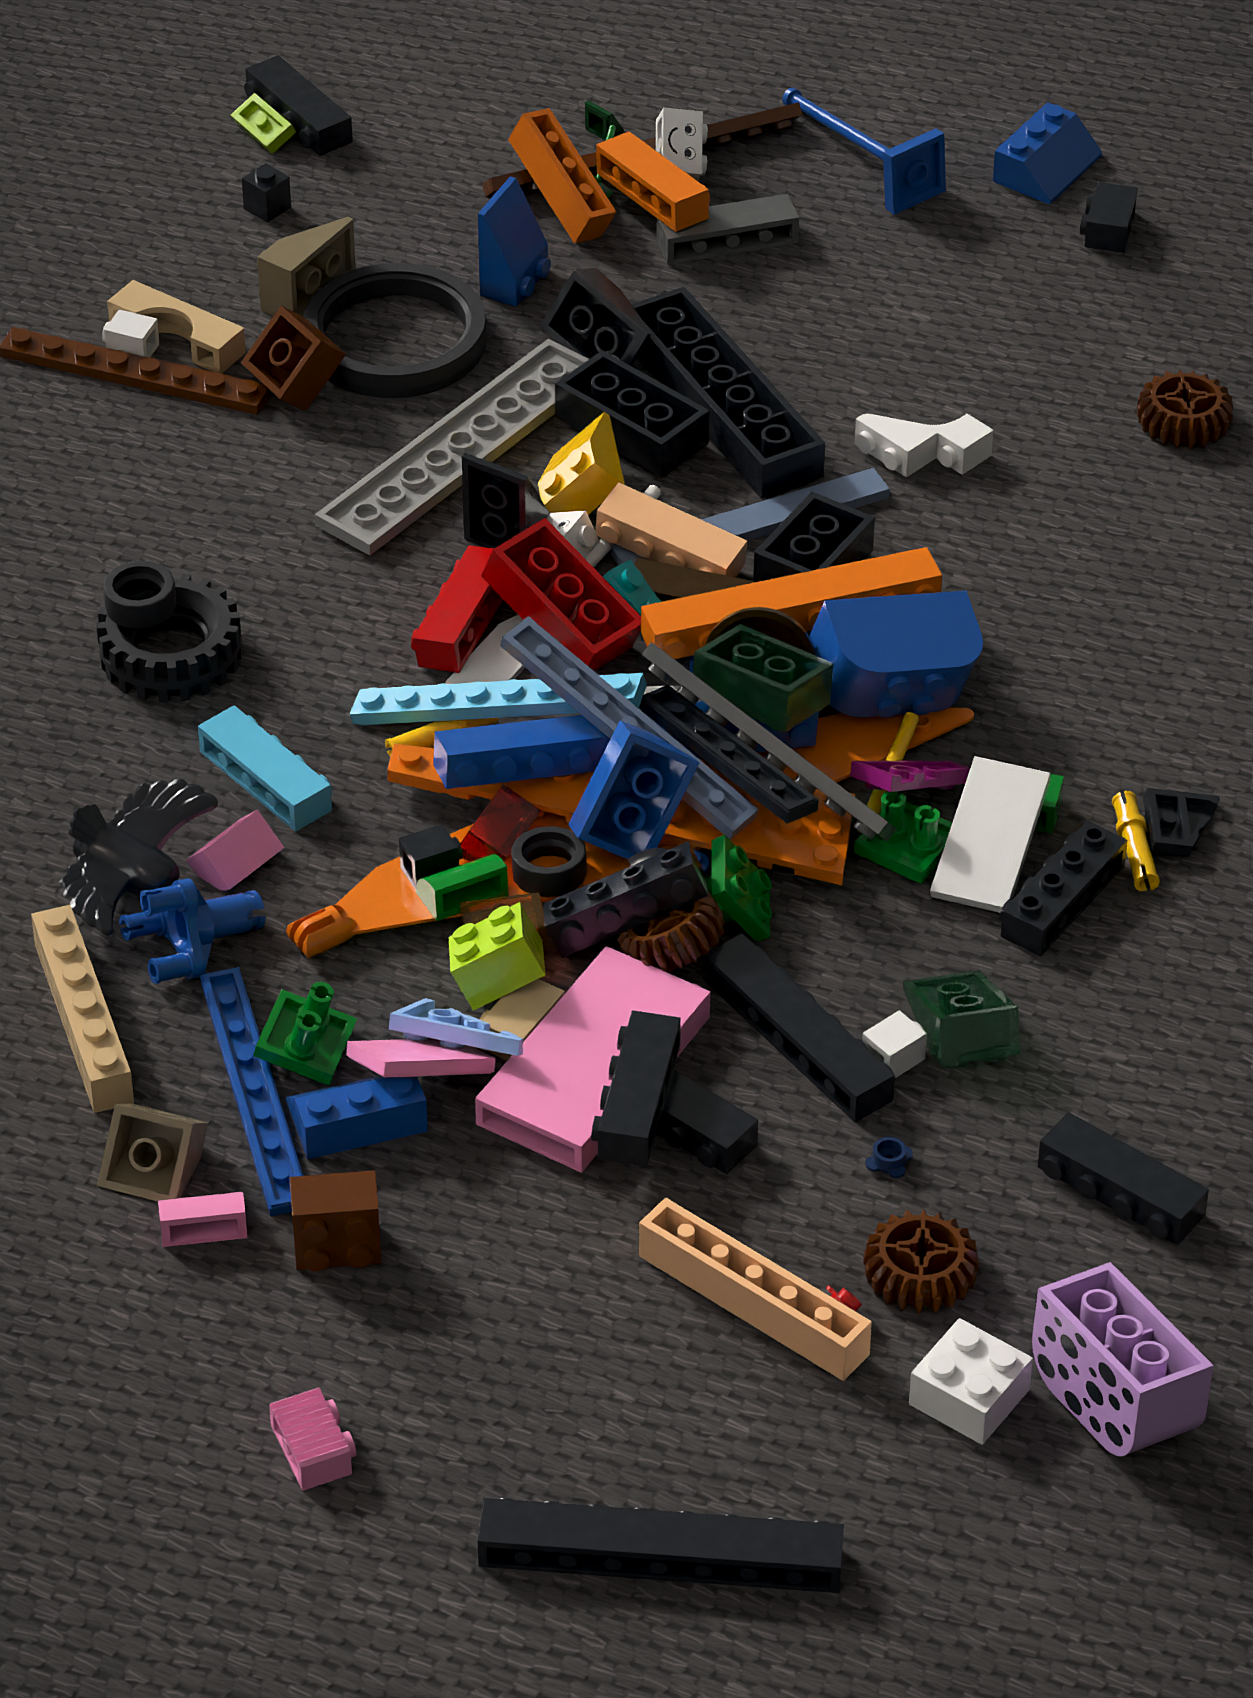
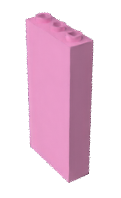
[475,946,710,1173]

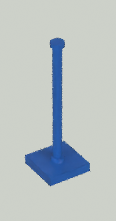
[782,88,946,215]

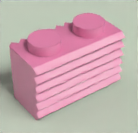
[269,1388,356,1491]

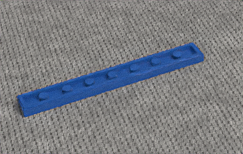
[200,967,303,1217]

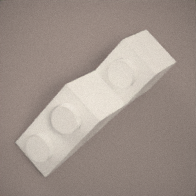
[855,414,993,477]

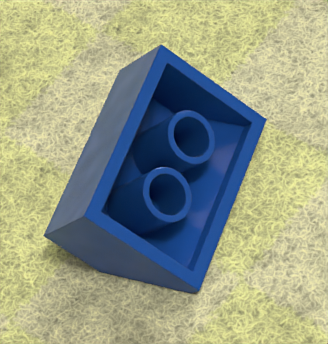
[993,102,1102,204]
[568,720,700,859]
[286,1076,428,1159]

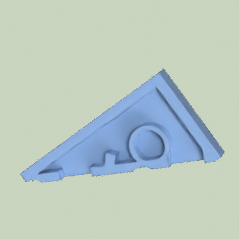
[389,998,523,1056]

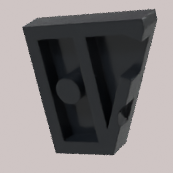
[1143,788,1220,857]

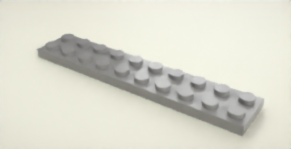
[315,338,589,555]

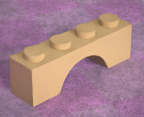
[107,280,246,374]

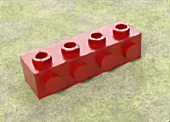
[411,545,503,673]

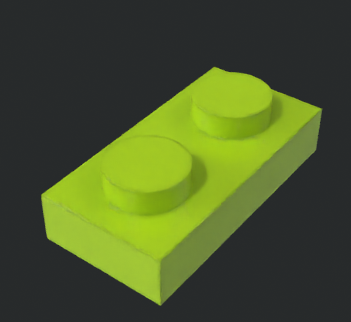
[231,93,296,154]

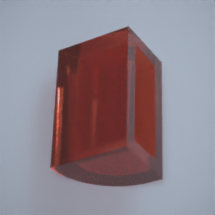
[460,784,541,862]

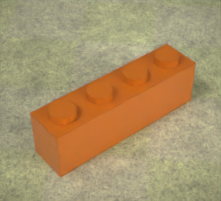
[508,108,616,244]
[596,132,710,232]

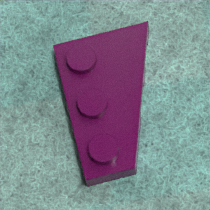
[850,760,970,792]

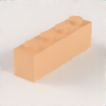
[595,482,747,578]

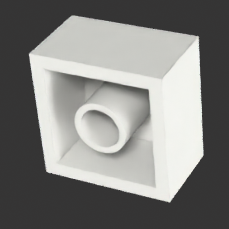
[909,1318,1033,1445]

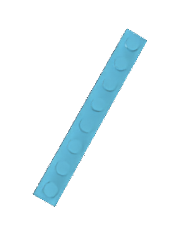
[349,673,647,725]

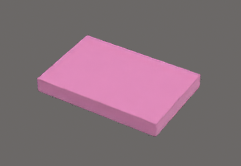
[346,1038,495,1078]

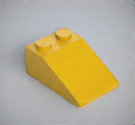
[538,412,625,514]

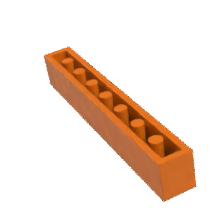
[641,547,942,659]

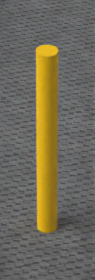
[857,712,919,833]

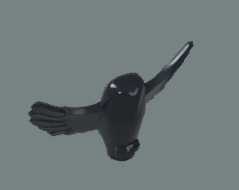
[59,779,218,936]

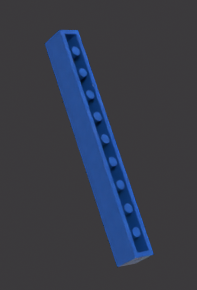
[433,690,819,789]

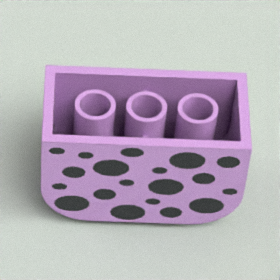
[1032,1262,1214,1456]

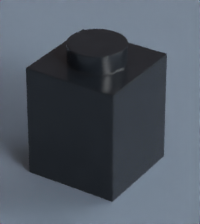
[242,163,291,223]
[399,824,463,890]

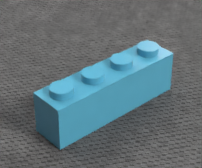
[198,705,332,832]

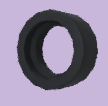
[103,561,176,629]
[511,826,587,897]

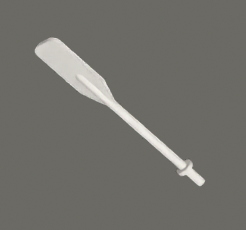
[445,485,661,684]

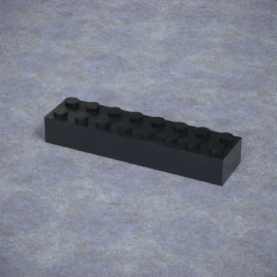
[631,287,825,499]

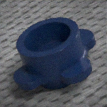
[865,1137,913,1178]

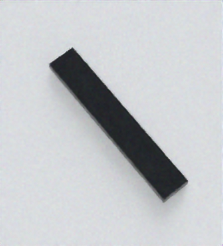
[638,685,819,824]

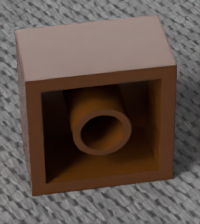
[241,306,346,411]
[289,1170,381,1271]

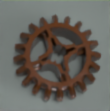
[1137,369,1233,450]
[617,892,726,974]
[863,1209,979,1315]

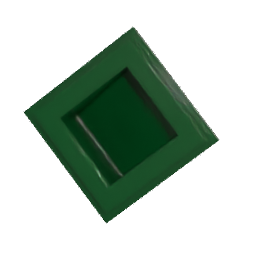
[585,101,624,140]

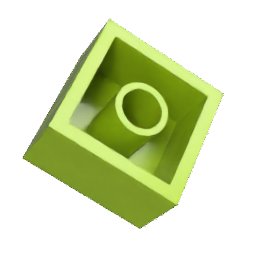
[449,902,546,1011]

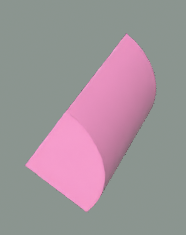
[186,809,285,891]
[158,1192,248,1247]

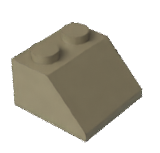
[97,1103,209,1201]

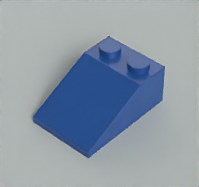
[478,177,551,307]

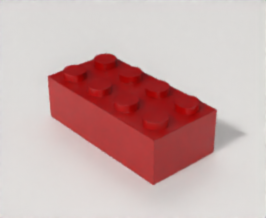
[481,518,641,672]

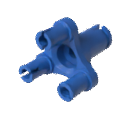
[119,878,266,984]

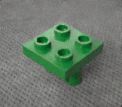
[854,791,952,884]
[706,834,772,941]
[253,982,357,1086]

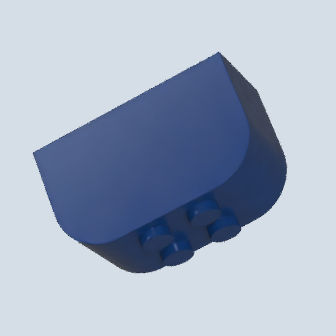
[810,591,983,718]

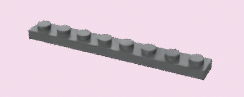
[642,642,897,842]

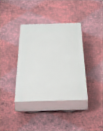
[930,756,1051,913]

